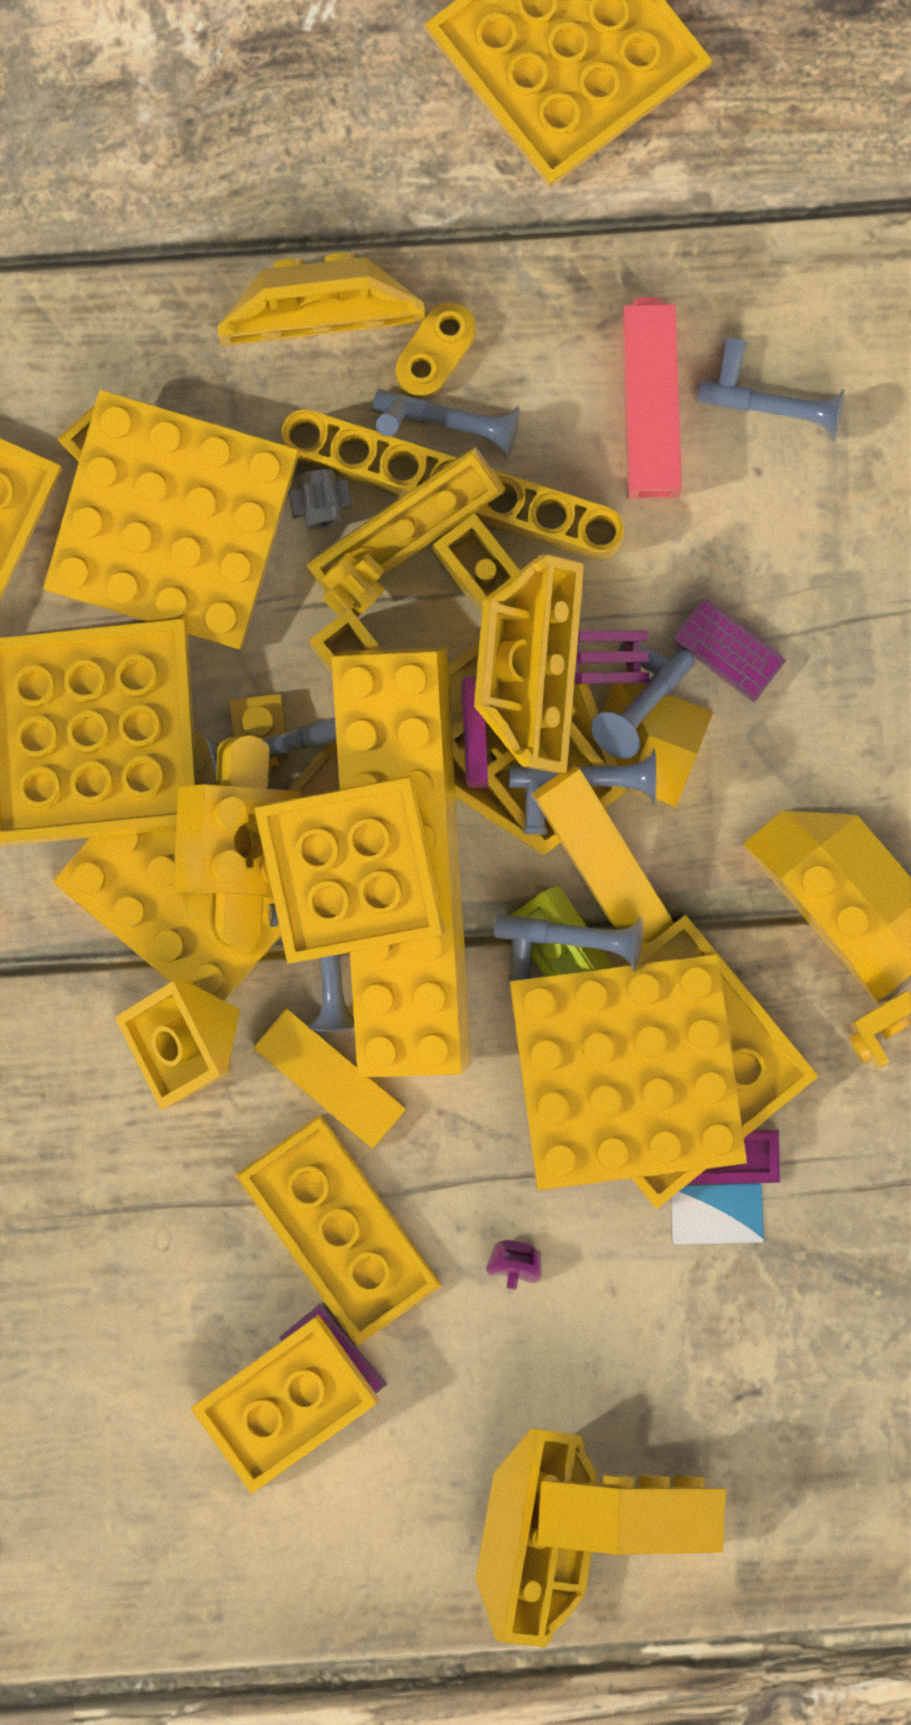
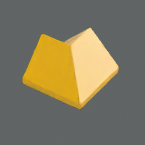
[602,683,713,809]
[115,978,240,1110]

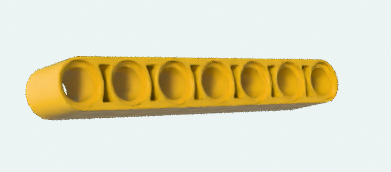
[281,409,624,561]

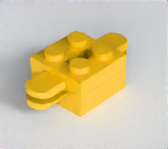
[173,735,301,947]

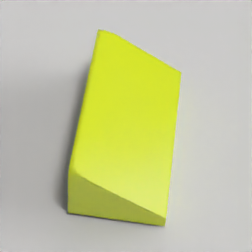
[510,885,614,977]

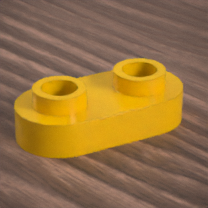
[395,302,476,399]

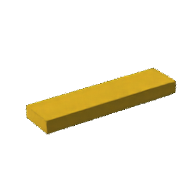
[306,446,506,592]
[531,764,674,950]

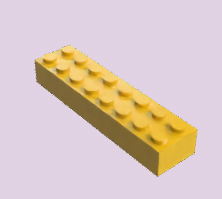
[331,646,471,1078]

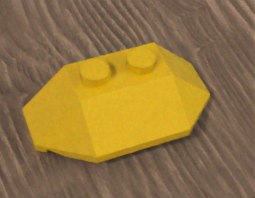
[217,252,425,347]
[474,555,584,774]
[742,811,911,1003]
[475,1428,599,1647]

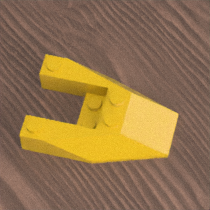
[309,513,627,856]

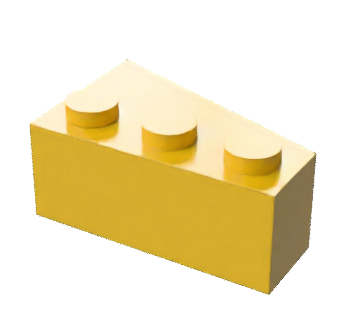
[537,1475,726,1555]

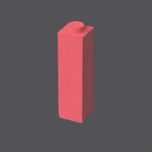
[622,297,682,499]

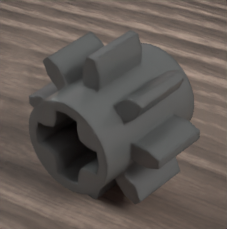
[288,469,353,529]

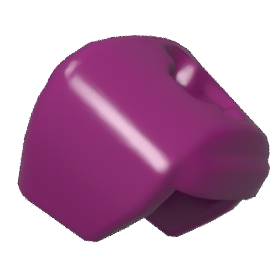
[486,1240,542,1290]

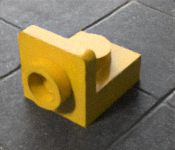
[229,694,289,769]
[848,990,911,1068]

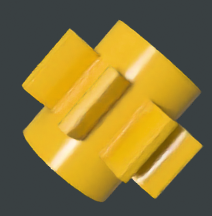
[321,552,385,617]

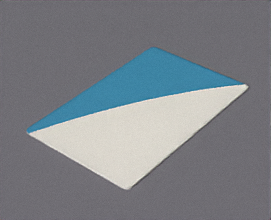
[671,1184,764,1245]

